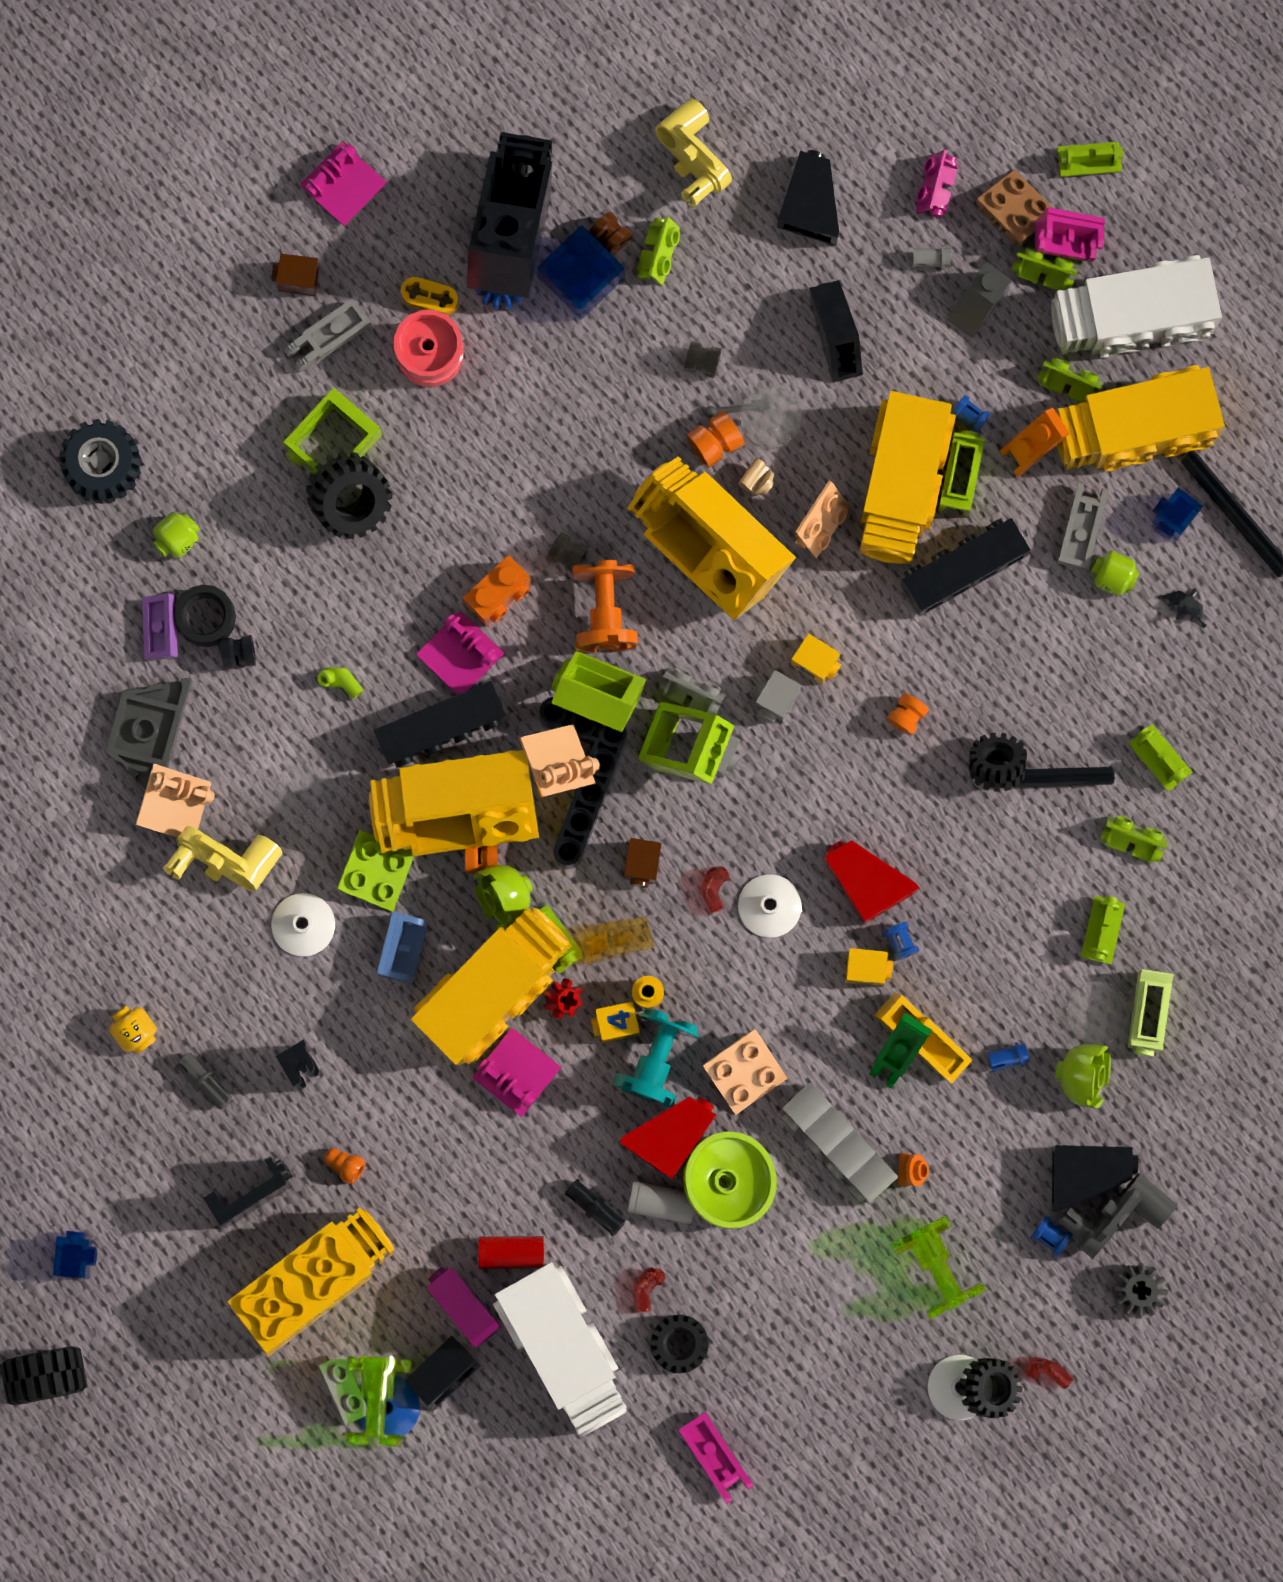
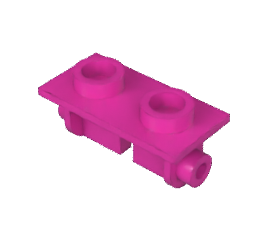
[916,150,958,218]

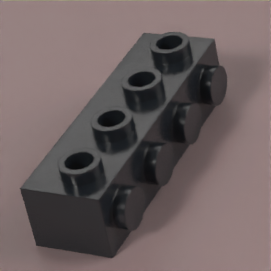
[900,518,1031,617]
[374,681,506,768]

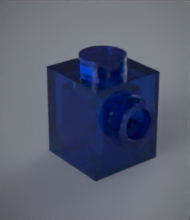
[1152,487,1203,541]
[53,1231,98,1279]

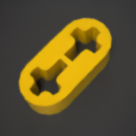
[401,277,459,316]

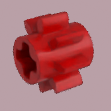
[542,978,583,1019]

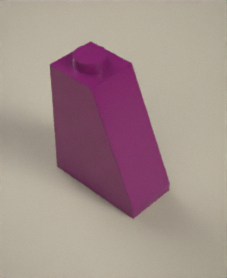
[426,1267,502,1348]

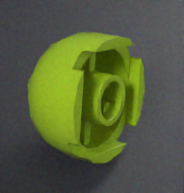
[473,864,533,929]
[1055,1044,1111,1109]

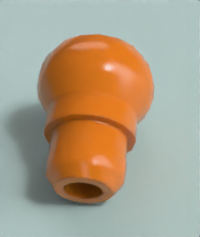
[323,1148,366,1184]

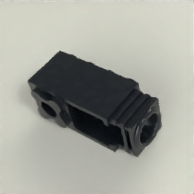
[467,132,553,298]

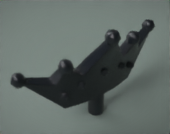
[1158,588,1206,628]

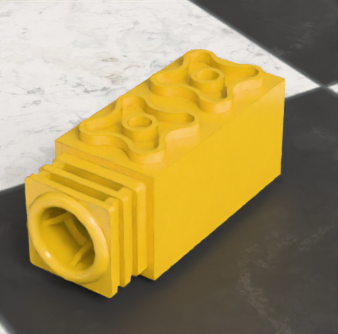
[1056,365,1225,472]
[859,391,956,565]
[627,456,796,621]
[369,750,539,856]
[410,908,572,1065]
[227,1207,394,1358]

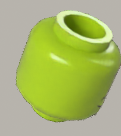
[152,512,200,559]
[1090,550,1140,596]

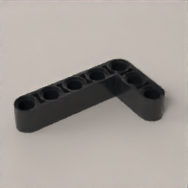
[539,697,628,869]

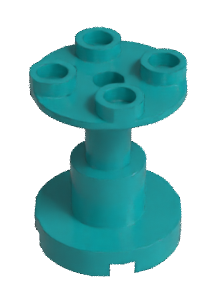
[612,1009,700,1108]

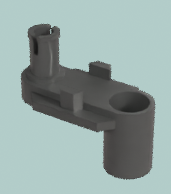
[1057,1173,1177,1258]

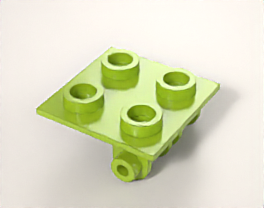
[337,830,414,912]

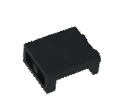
[203,1156,293,1228]

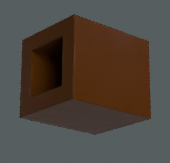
[272,253,320,296]
[624,838,662,888]

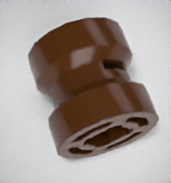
[589,212,632,256]

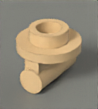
[738,458,774,496]

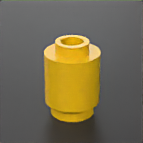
[632,976,664,1010]

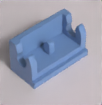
[377,912,428,985]

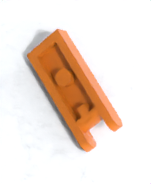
[999,408,1070,477]

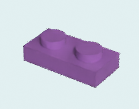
[142,593,178,661]

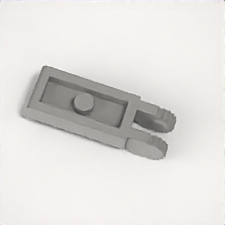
[284,298,372,372]

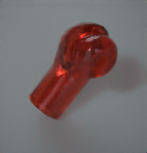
[700,866,729,914]
[633,1267,665,1313]
[1023,1356,1073,1389]

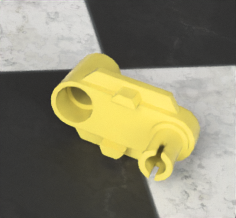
[655,98,732,207]
[163,826,283,892]

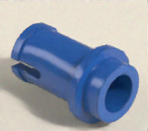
[987,1042,1030,1072]

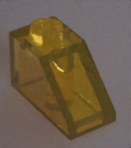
[577,917,655,965]

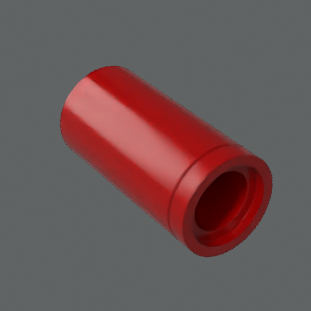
[478,1236,544,1269]

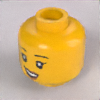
[109,1005,157,1054]

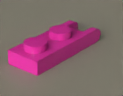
[679,1412,754,1504]

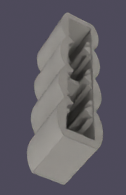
[781,1083,898,1204]

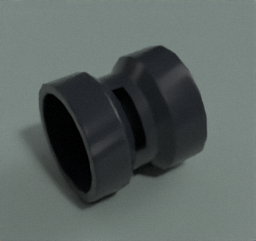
[220,635,256,670]

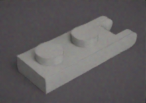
[1057,482,1109,571]

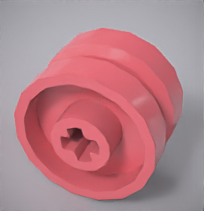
[394,310,464,387]

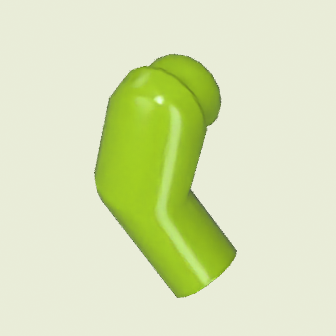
[317,667,364,700]

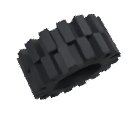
[969,733,1027,792]
[650,1314,709,1373]
[959,1358,1023,1419]

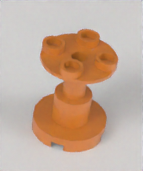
[572,560,638,653]

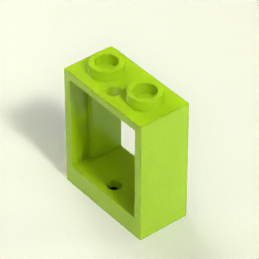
[283,387,382,476]
[550,650,646,732]
[637,701,734,785]

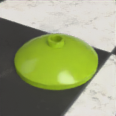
[683,1131,777,1229]

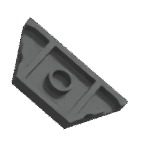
[105,678,193,787]

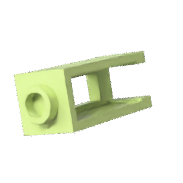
[1127,969,1174,1057]

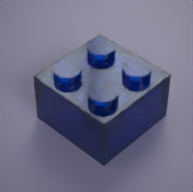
[537,225,625,320]

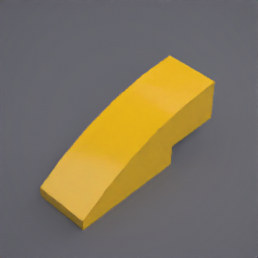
[874,992,972,1084]

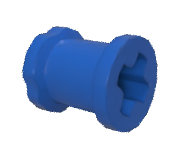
[951,394,991,433]
[881,922,920,962]
[1030,1215,1073,1257]

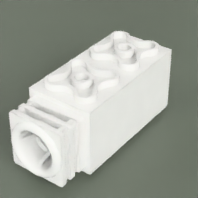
[1051,255,1222,358]
[493,1262,627,1436]

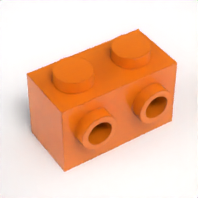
[463,555,531,627]

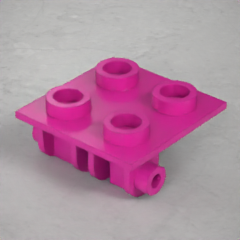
[299,142,387,227]
[416,610,505,695]
[472,1028,562,1117]

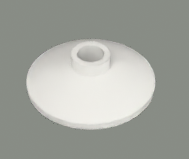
[738,874,802,938]
[271,893,335,957]
[928,1355,993,1420]

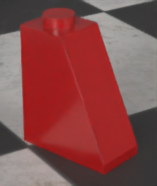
[823,840,919,925]
[619,1096,716,1180]

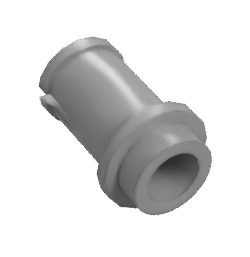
[913,245,951,270]

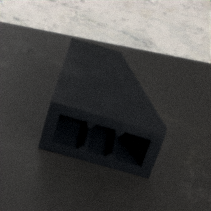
[777,150,839,246]
[809,280,863,383]
[1051,1145,1138,1211]

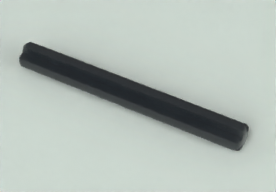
[1181,450,1283,577]

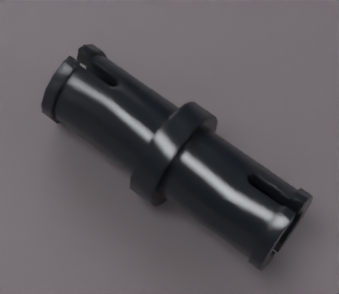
[564,1179,626,1237]

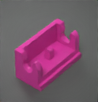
[1035,207,1105,262]

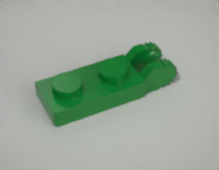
[869,1013,932,1089]

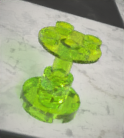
[891,1215,987,1320]
[341,1356,412,1447]

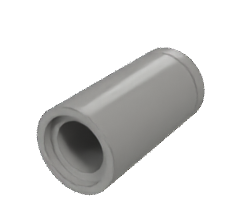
[628,1181,694,1224]

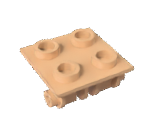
[794,480,850,559]
[519,724,599,797]
[135,764,215,838]
[702,1028,788,1115]

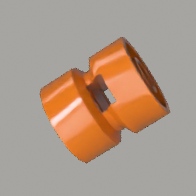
[686,410,745,468]

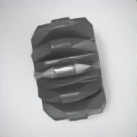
[1112,1263,1168,1319]

